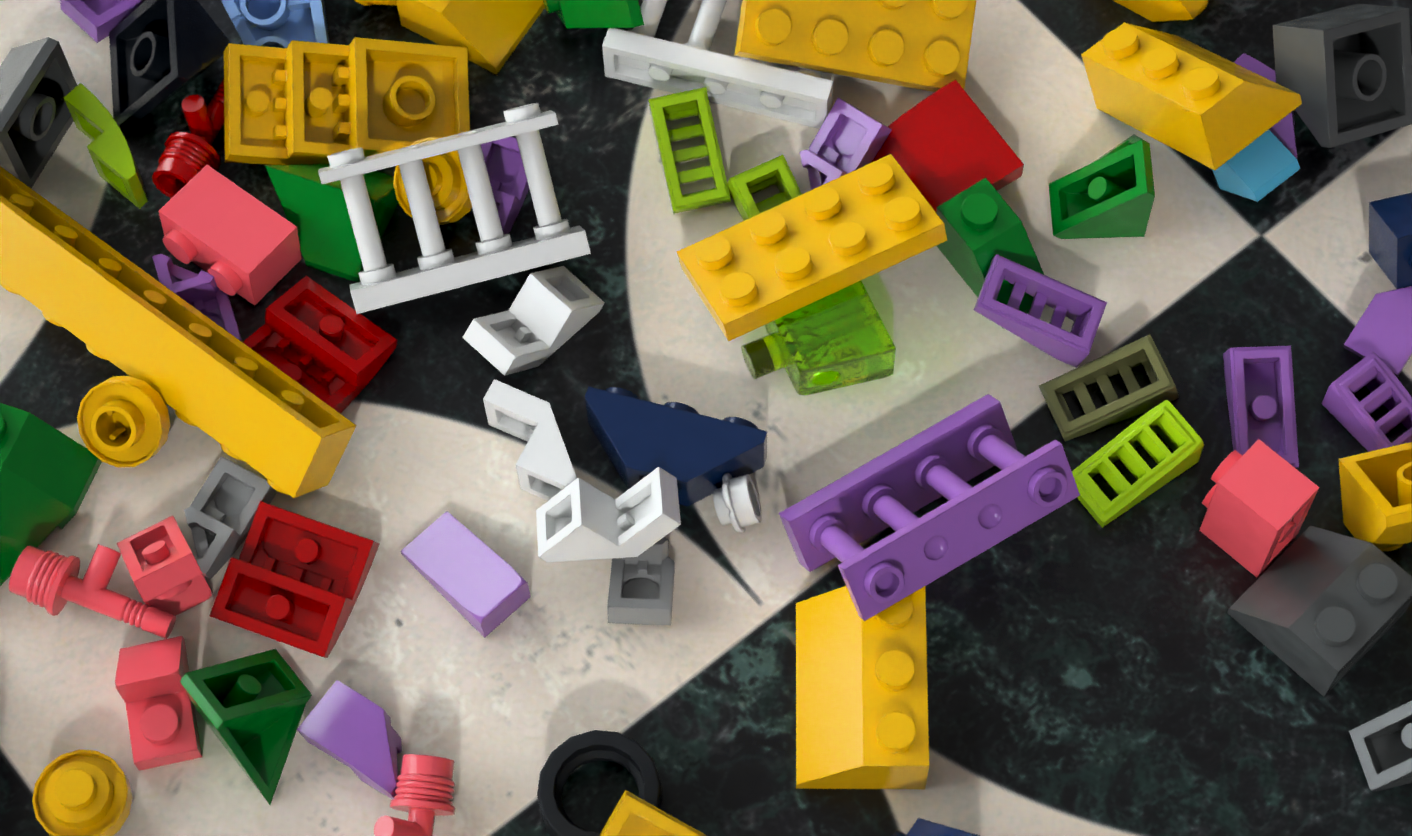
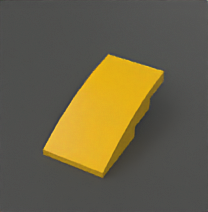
[224,37,470,165]

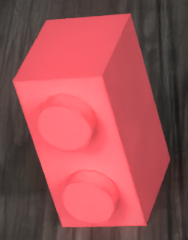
[158,165,302,306]
[1199,439,1319,578]

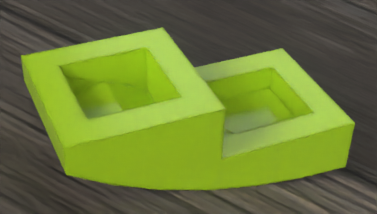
[64,83,148,209]

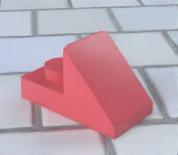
[117,515,212,615]
[115,636,202,771]

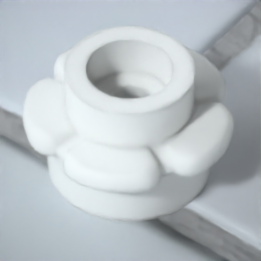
[713,473,762,532]

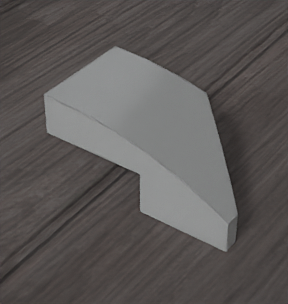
[184,456,278,579]
[607,537,675,626]

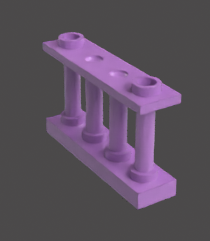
[779,394,1080,621]

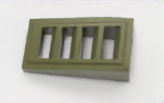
[1039,334,1179,441]

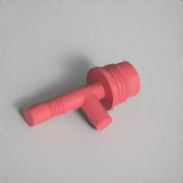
[9,544,176,639]
[374,754,455,836]

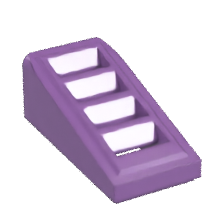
[974,254,1107,368]
[1321,352,1412,452]

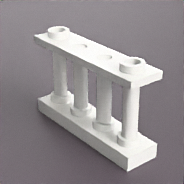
[602,0,833,129]
[318,103,591,314]

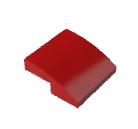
[871,79,1024,212]
[243,275,397,414]
[209,501,380,658]

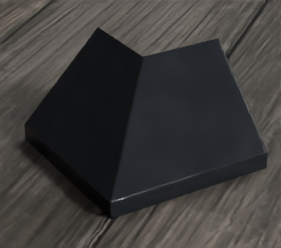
[109,0,231,133]

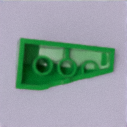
[0,403,102,586]

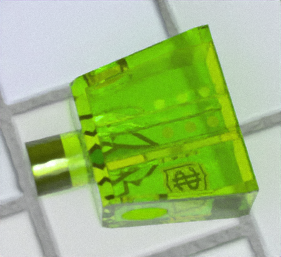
[741,281,896,396]

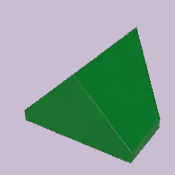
[1049,134,1155,239]
[265,164,398,283]
[180,649,312,805]

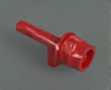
[152,79,224,198]

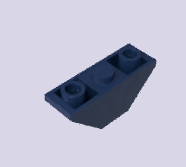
[585,386,767,506]

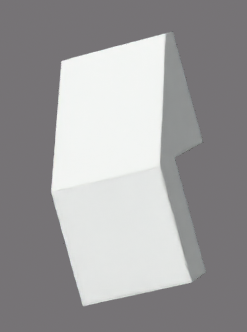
[463,266,605,376]
[483,379,577,501]
[536,467,681,562]

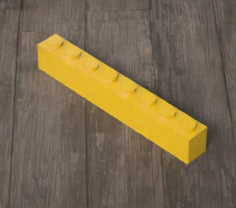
[0,166,357,498]

